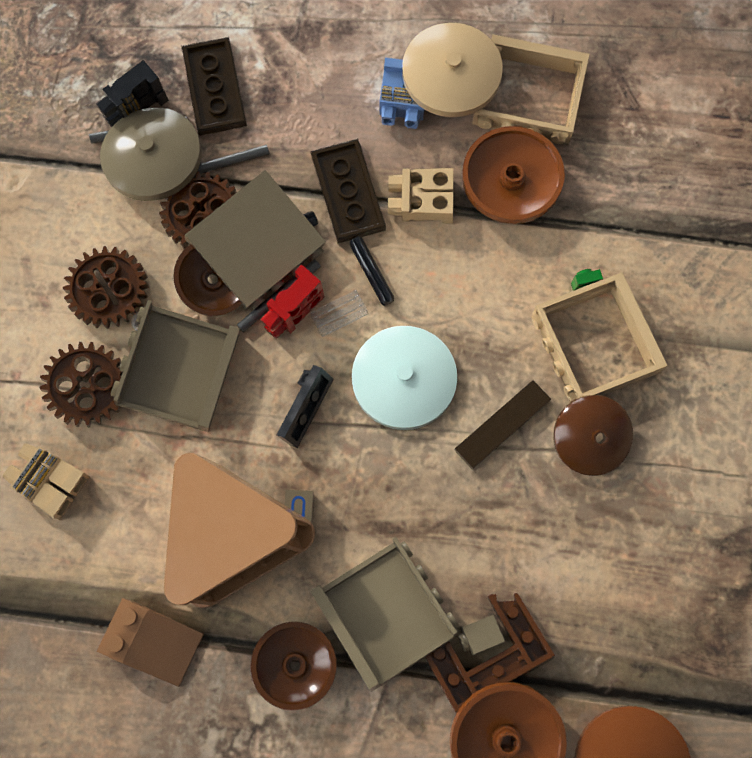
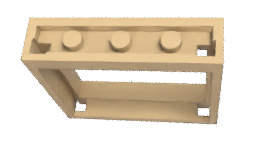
[472,34,589,144]
[531,272,668,401]

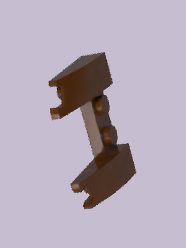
[425,593,555,714]

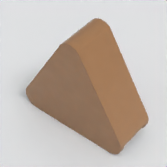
[164,453,315,608]

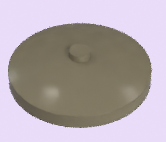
[100,108,202,201]

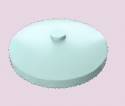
[352,326,457,430]

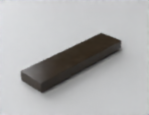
[454,380,551,470]

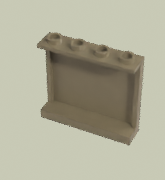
[185,170,326,310]
[111,300,240,432]
[311,537,459,692]

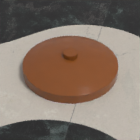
[462,126,565,224]
[450,682,567,758]
[574,706,691,758]

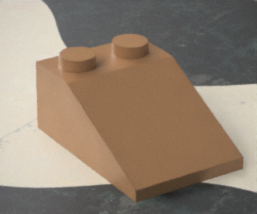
[97,598,204,687]

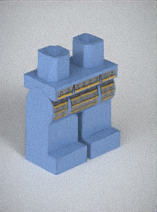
[379,57,425,129]

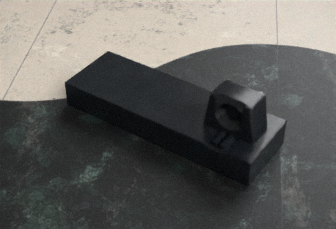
[276,365,334,448]

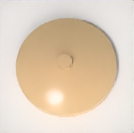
[402,23,503,117]

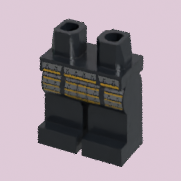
[95,60,169,128]

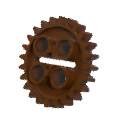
[159,171,237,249]
[63,246,149,329]
[39,342,123,428]

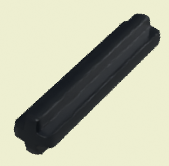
[350,236,394,306]

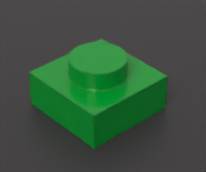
[571,269,603,291]

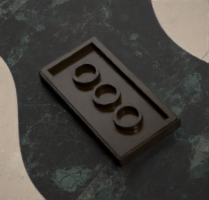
[181,37,247,136]
[310,139,386,244]

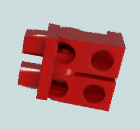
[261,264,325,339]

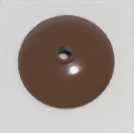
[173,244,242,316]
[553,395,633,476]
[251,622,337,710]

